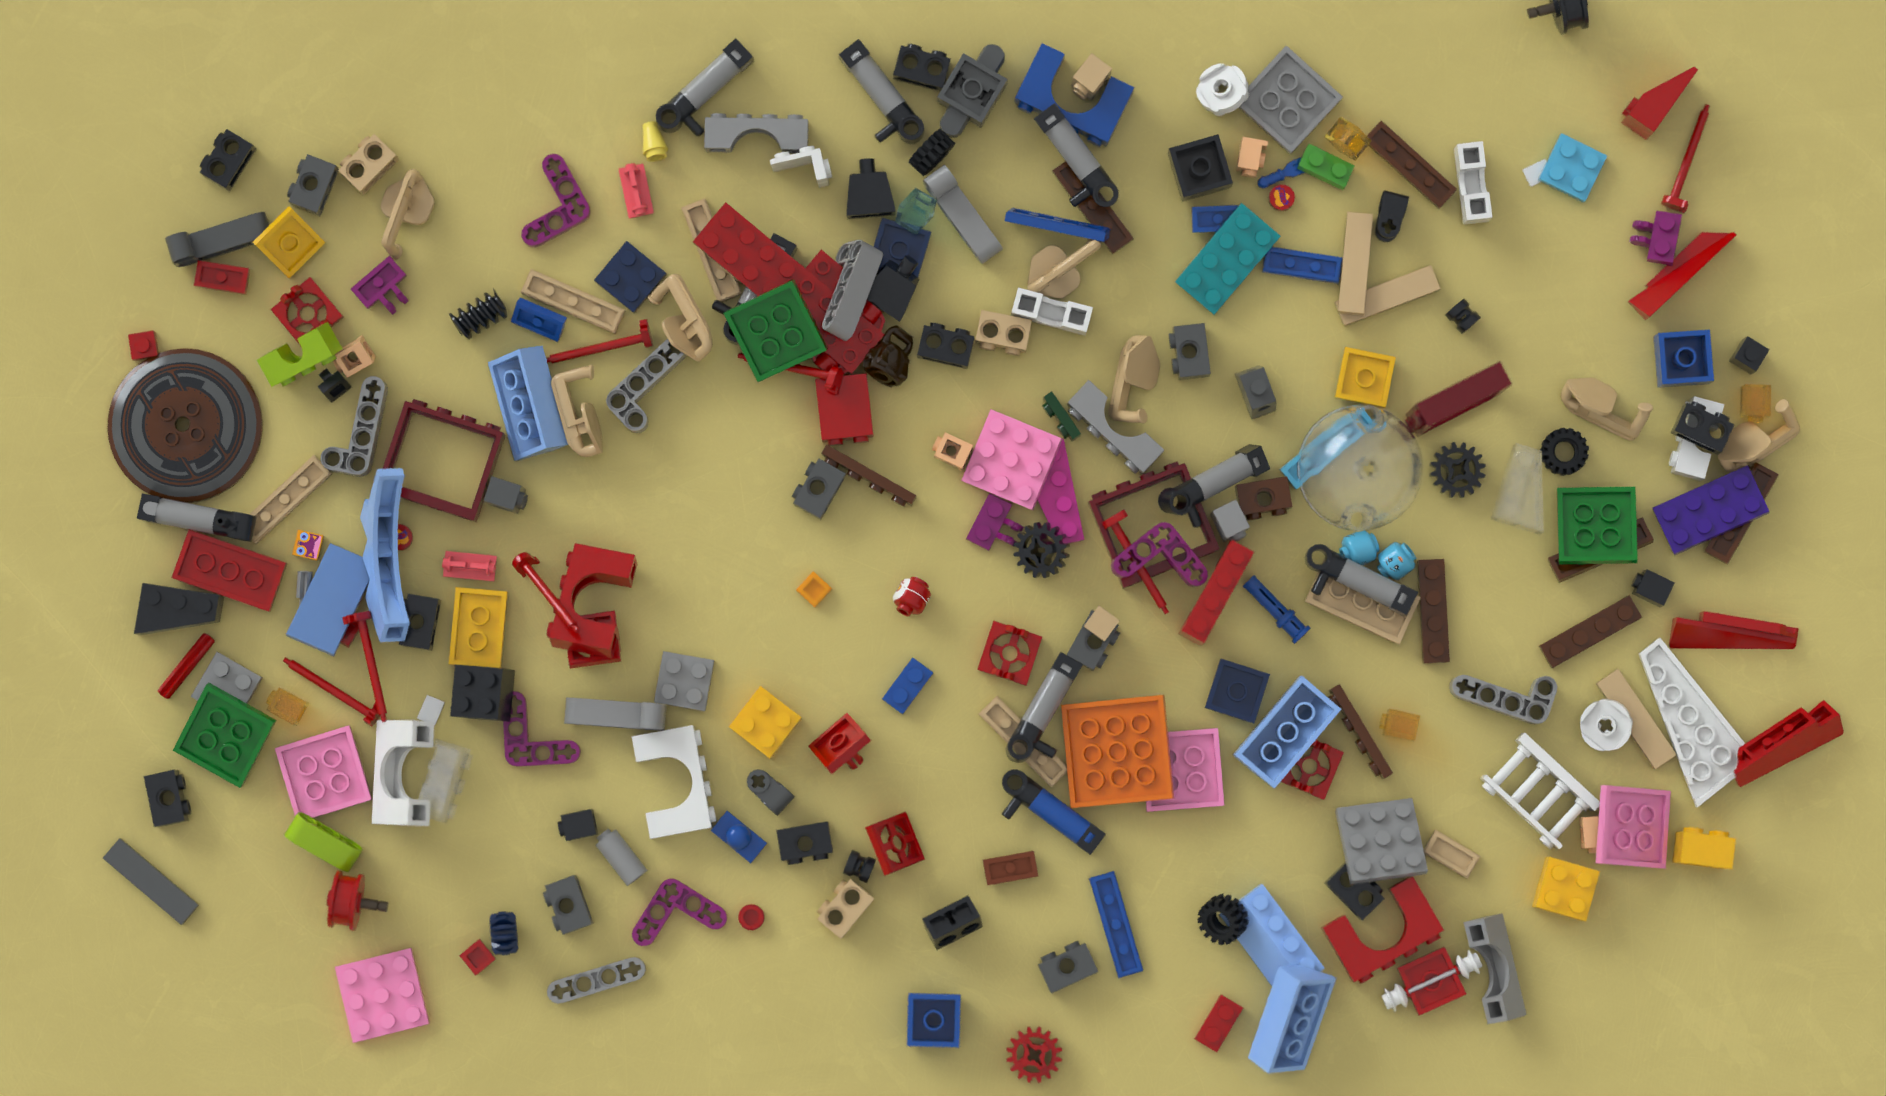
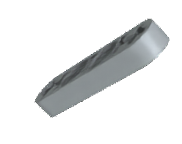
[547,957,646,1004]

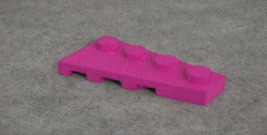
[1037,439,1084,544]

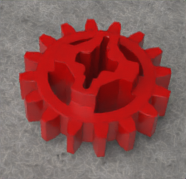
[1006,1026,1062,1083]

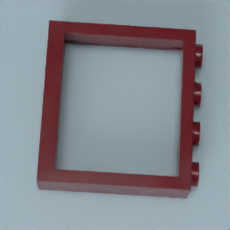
[1405,361,1512,437]
[383,399,506,523]
[1088,461,1220,589]

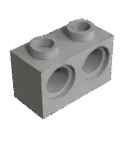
[1210,500,1250,542]

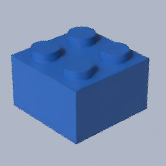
[1654,330,1714,388]
[907,993,961,1047]

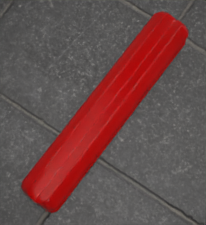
[158,633,215,699]

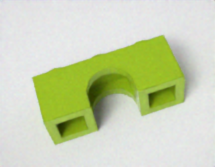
[257,322,343,387]

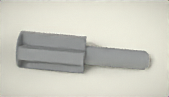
[296,571,313,606]

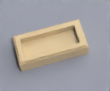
[1423,830,1480,879]

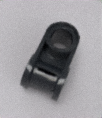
[1375,190,1409,242]

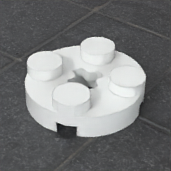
[1196,64,1249,116]
[1580,698,1633,751]

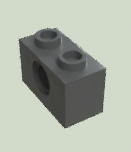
[287,154,339,216]
[1169,323,1211,380]
[792,459,846,520]
[484,476,528,514]
[1067,610,1120,671]
[543,875,594,935]
[1038,941,1098,993]

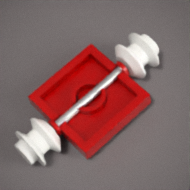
[1381,947,1482,1016]

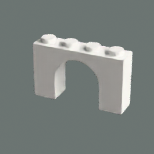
[372,720,434,826]
[632,725,716,839]

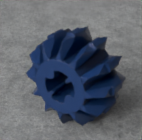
[490,911,518,956]

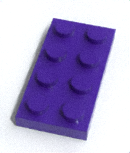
[1652,465,1770,556]

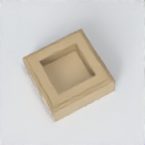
[1084,606,1120,642]

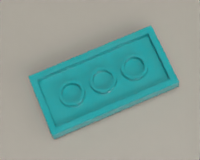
[1175,203,1281,315]

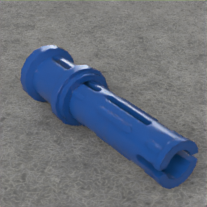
[1243,575,1311,644]

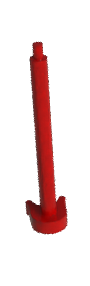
[1661,104,1710,213]
[547,319,653,364]
[738,353,843,395]
[1102,510,1169,614]
[512,552,579,633]
[342,611,387,722]
[283,657,380,727]

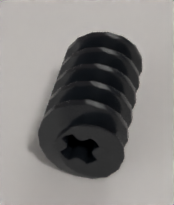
[449,288,508,339]

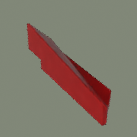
[1628,232,1737,321]
[1669,611,1799,649]
[1734,700,1844,787]

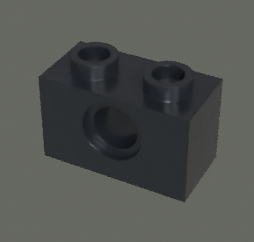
[399,594,441,651]
[144,770,191,827]
[776,821,833,865]

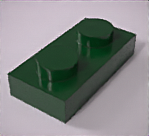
[1042,391,1081,441]

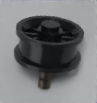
[1527,0,1589,35]

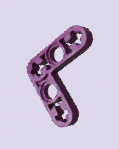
[521,154,590,247]
[1111,522,1208,587]
[503,691,581,766]
[632,879,727,946]

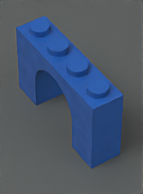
[1015,43,1134,147]

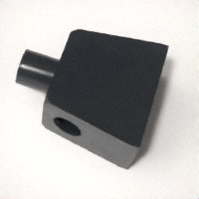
[846,158,896,219]
[867,255,920,322]

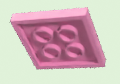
[961,409,1063,510]
[275,725,373,818]
[1146,728,1224,812]
[1596,785,1671,869]
[335,948,430,1043]

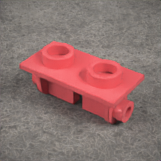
[618,163,654,219]
[442,551,497,581]

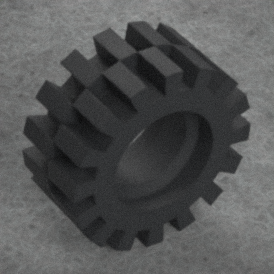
[908,129,955,176]
[1540,428,1589,476]
[1197,894,1249,945]

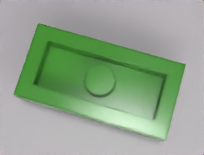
[1297,144,1355,191]

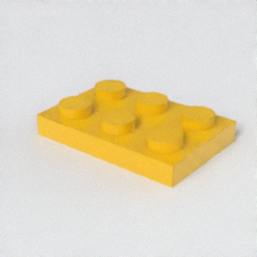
[448,587,508,668]

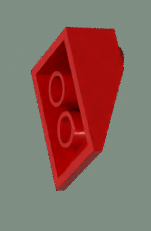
[1621,67,1698,140]

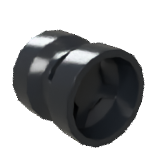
[1445,298,1481,334]
[843,850,876,883]

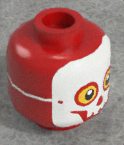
[893,577,931,617]

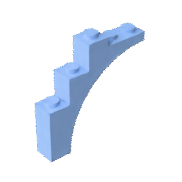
[360,468,410,642]

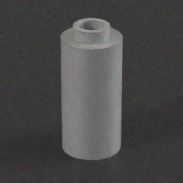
[596,829,648,886]

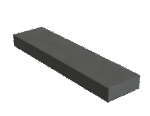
[103,838,199,925]

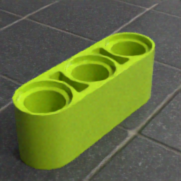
[284,812,363,872]

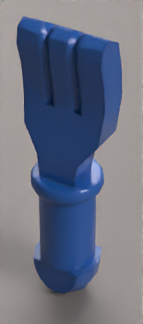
[1257,157,1305,188]

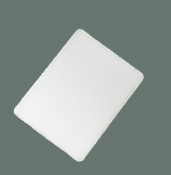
[1523,159,1547,186]
[417,695,444,725]

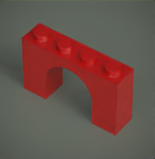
[1178,540,1254,646]
[547,543,638,659]
[1321,876,1444,984]

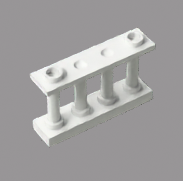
[1480,733,1600,849]

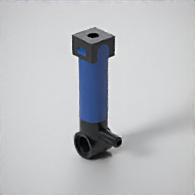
[1002,769,1106,855]

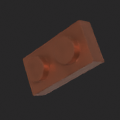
[983,851,1038,885]

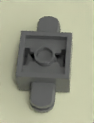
[937,44,1008,138]

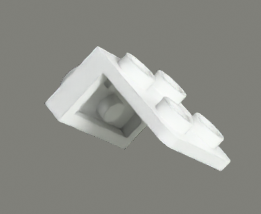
[770,146,832,188]

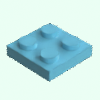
[1538,133,1607,203]

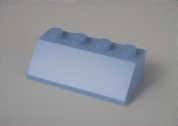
[488,345,568,461]
[1233,676,1341,789]
[1219,884,1325,986]
[1248,965,1336,1073]

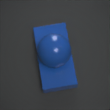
[711,811,767,863]

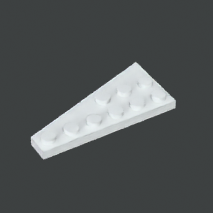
[1639,638,1745,808]

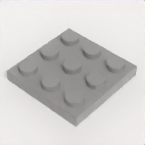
[1239,46,1343,155]
[1335,798,1428,884]

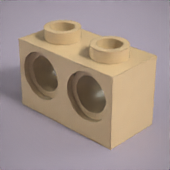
[1071,53,1112,102]
[338,134,399,195]
[975,310,1032,356]
[817,879,874,939]

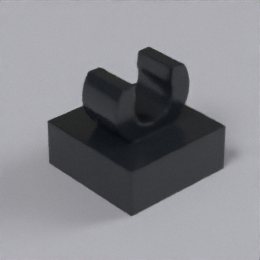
[318,368,352,403]

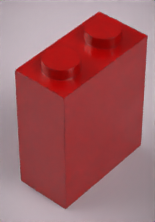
[815,373,874,446]

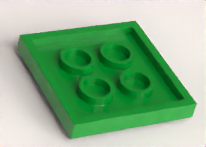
[723,279,828,382]
[1557,487,1638,564]
[173,683,277,788]

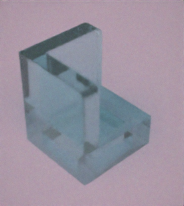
[895,188,937,234]

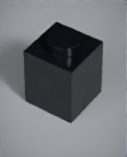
[1729,336,1770,374]
[1631,569,1675,607]
[558,809,598,841]

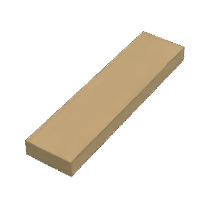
[681,199,742,302]
[1338,212,1373,316]
[1335,265,1440,326]
[521,269,625,334]
[249,455,332,544]
[1596,669,1677,769]
[979,696,1067,787]

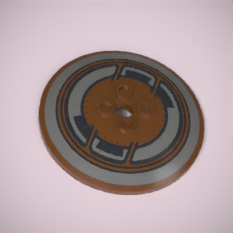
[107,349,263,503]

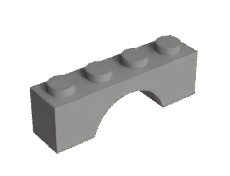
[704,113,809,153]
[1067,380,1164,475]
[1464,913,1527,1024]

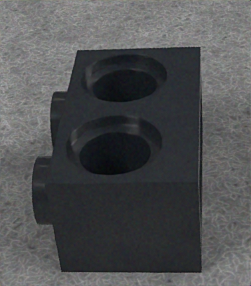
[893,44,951,91]
[200,129,257,192]
[917,322,974,369]
[1671,401,1735,455]
[1324,862,1385,920]
[922,895,983,950]

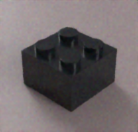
[1168,134,1233,202]
[450,665,515,722]

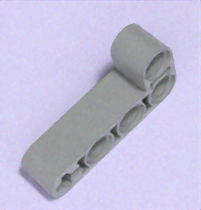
[923,165,1003,264]
[822,240,883,341]
[606,339,687,433]
[321,376,388,477]
[1449,675,1557,725]
[564,698,667,731]

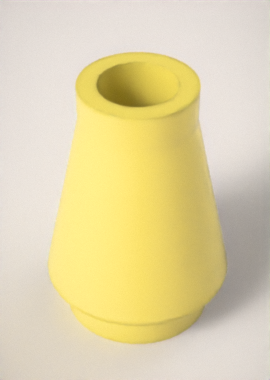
[642,122,668,162]

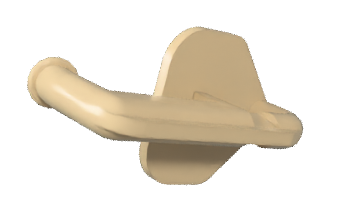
[381,169,435,259]
[1027,239,1101,298]
[648,274,712,362]
[1108,335,1160,424]
[551,364,603,457]
[1561,378,1653,440]
[1718,399,1800,473]

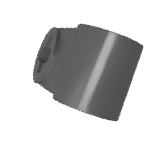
[747,769,795,816]

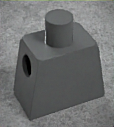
[1235,365,1276,420]

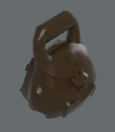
[863,325,913,387]

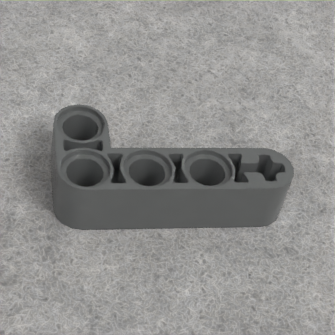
[165,212,269,267]

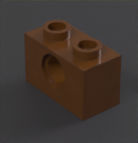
[1235,476,1292,521]

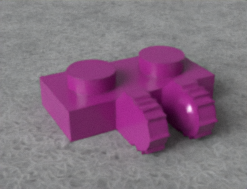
[1629,210,1682,266]
[351,256,409,315]
[966,493,1024,551]

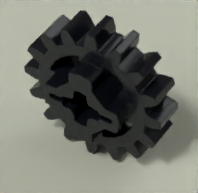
[1429,442,1486,498]
[1013,522,1070,578]

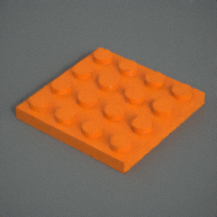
[1061,695,1174,808]

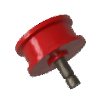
[327,870,388,931]

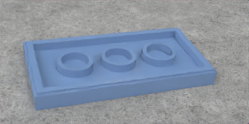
[286,543,370,657]

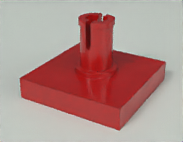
[808,713,871,774]

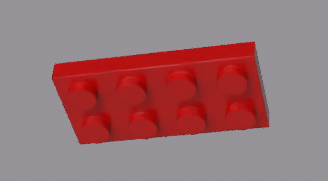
[171,530,287,612]

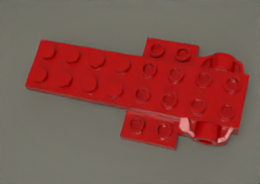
[693,202,885,375]

